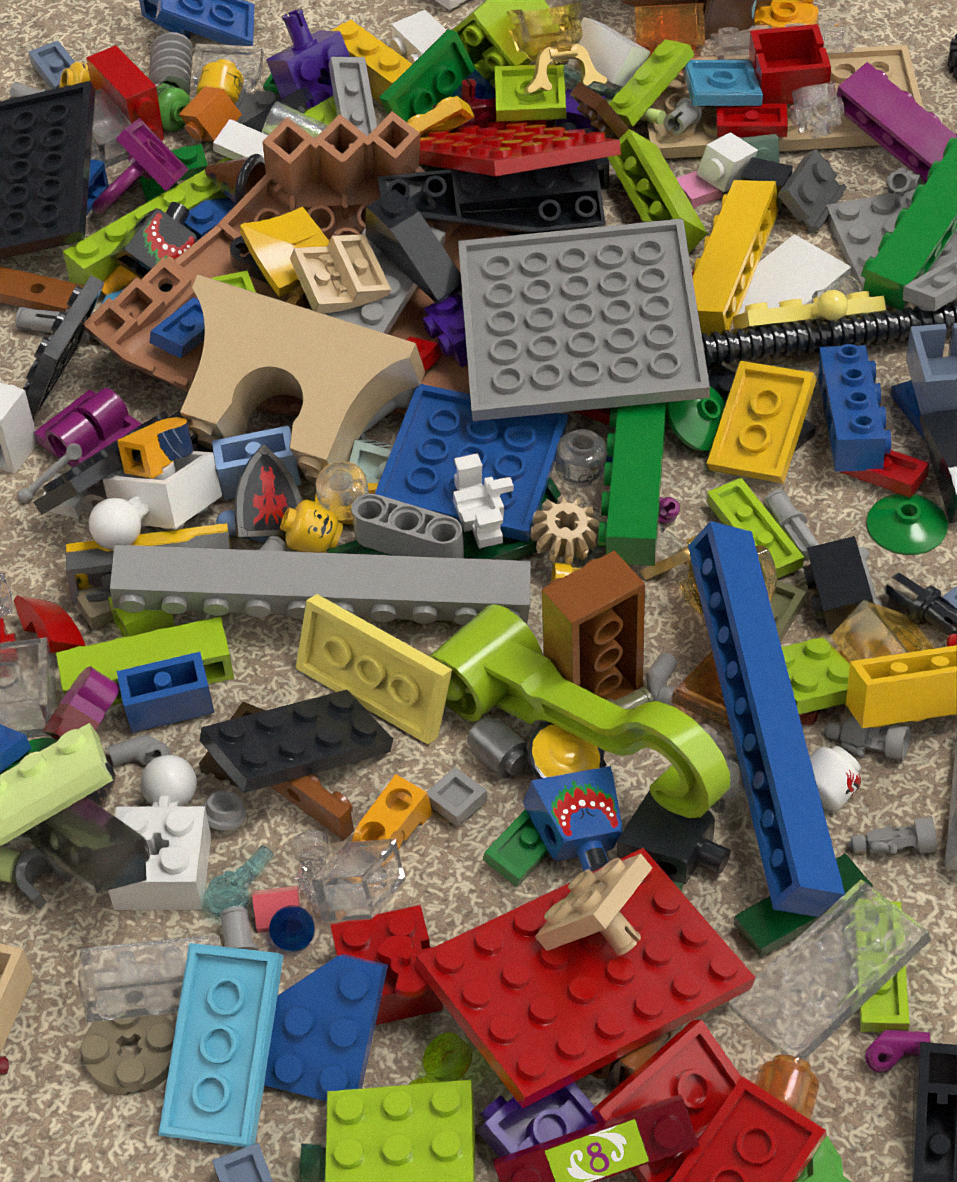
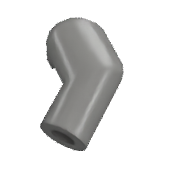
[108,735,171,767]

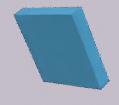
[682,60,763,106]

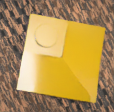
[240,206,329,297]

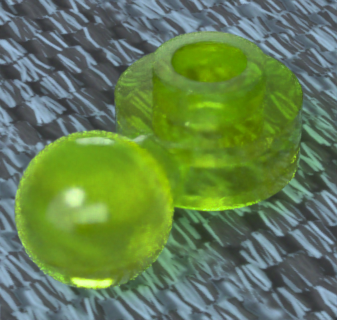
[407,1032,473,1085]

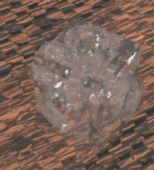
[790,82,844,138]

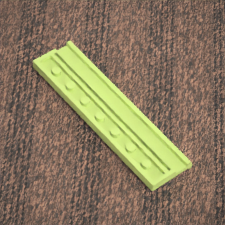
[0,723,113,846]

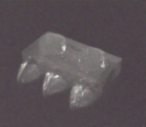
[193,44,264,94]

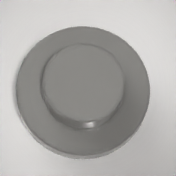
[203,791,246,831]

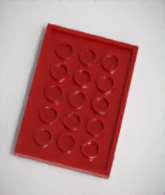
[419,121,621,176]
[415,848,756,1108]

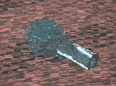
[204,845,274,917]

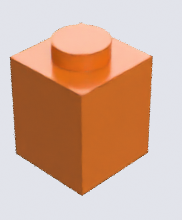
[179,86,242,142]

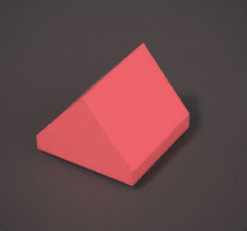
[252,886,302,933]

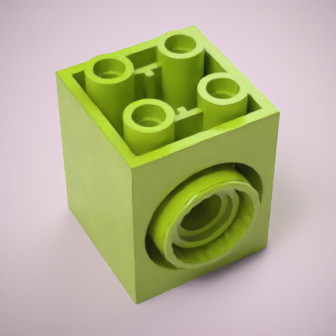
[452,0,564,92]

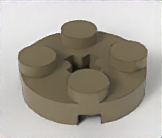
[81,1000,175,1095]

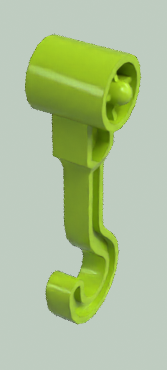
[429,604,730,818]

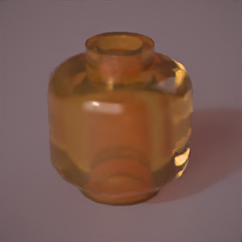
[755,1054,819,1120]

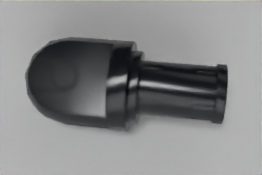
[885,573,957,636]

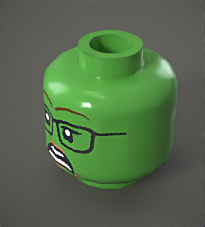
[155,83,191,132]

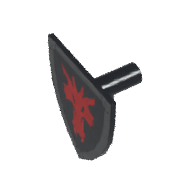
[235,444,302,538]

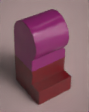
[42,666,120,741]

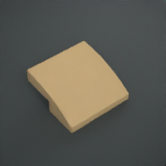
[289,234,391,314]

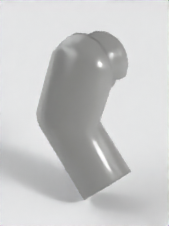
[646,653,678,707]

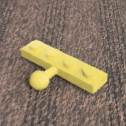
[732,290,886,331]

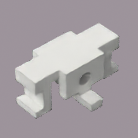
[453,453,514,548]

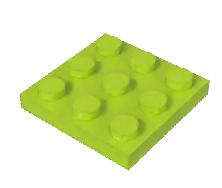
[325,1080,476,1182]

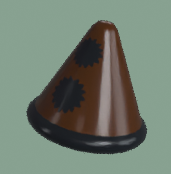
[205,154,266,205]

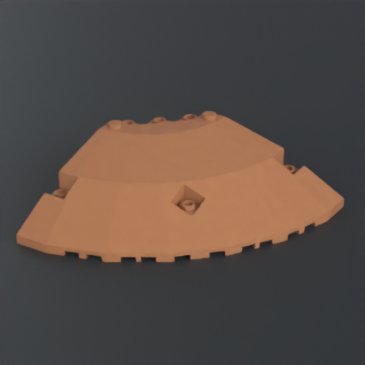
[83,111,512,417]

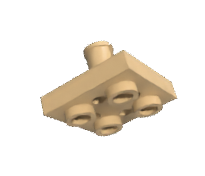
[535,854,652,956]

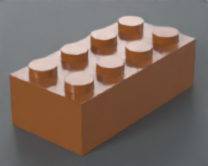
[541,551,645,700]

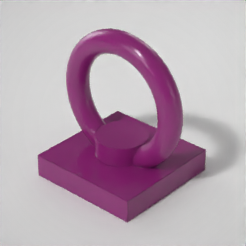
[91,118,189,215]

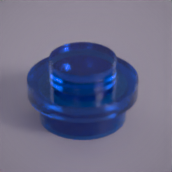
[269,905,315,951]

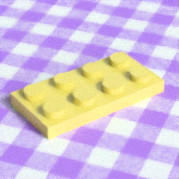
[296,594,452,745]

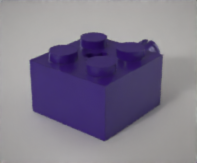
[266,9,350,118]

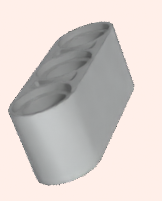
[351,494,464,558]

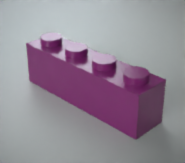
[834,62,957,183]

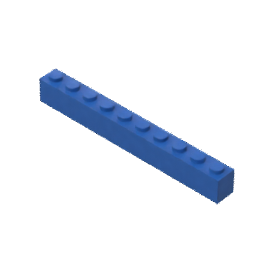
[688,521,845,917]

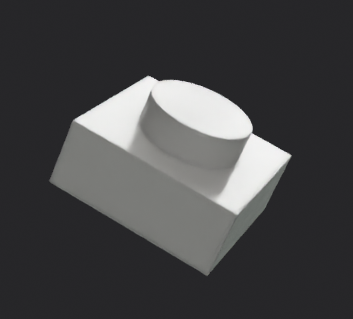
[427,767,487,827]

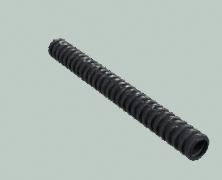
[701,302,957,367]

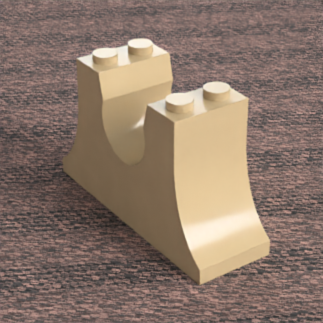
[180,275,425,484]

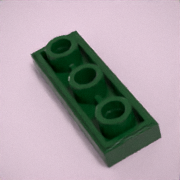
[734,853,873,958]

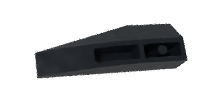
[378,159,606,234]

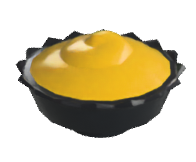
[525,722,607,779]

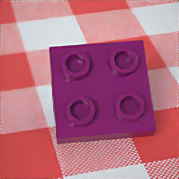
[34,388,142,467]

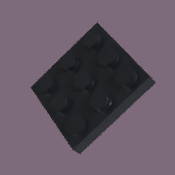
[23,275,105,420]

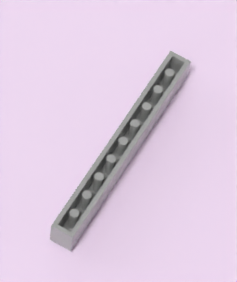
[110,545,530,625]

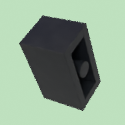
[803,536,878,634]

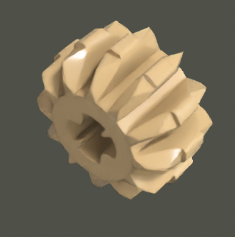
[530,494,599,564]

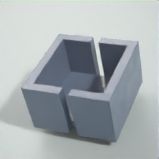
[906,323,957,415]

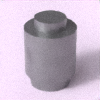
[467,718,529,779]

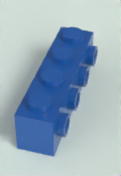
[818,344,892,472]

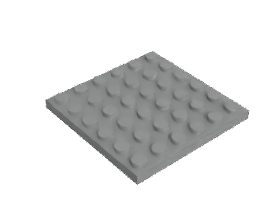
[458,219,710,421]

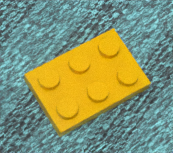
[706,361,817,484]

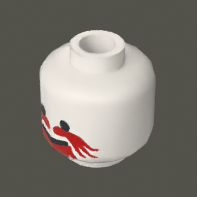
[810,746,861,811]

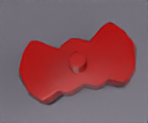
[376,935,430,1000]

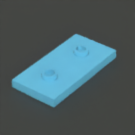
[158,943,284,1147]

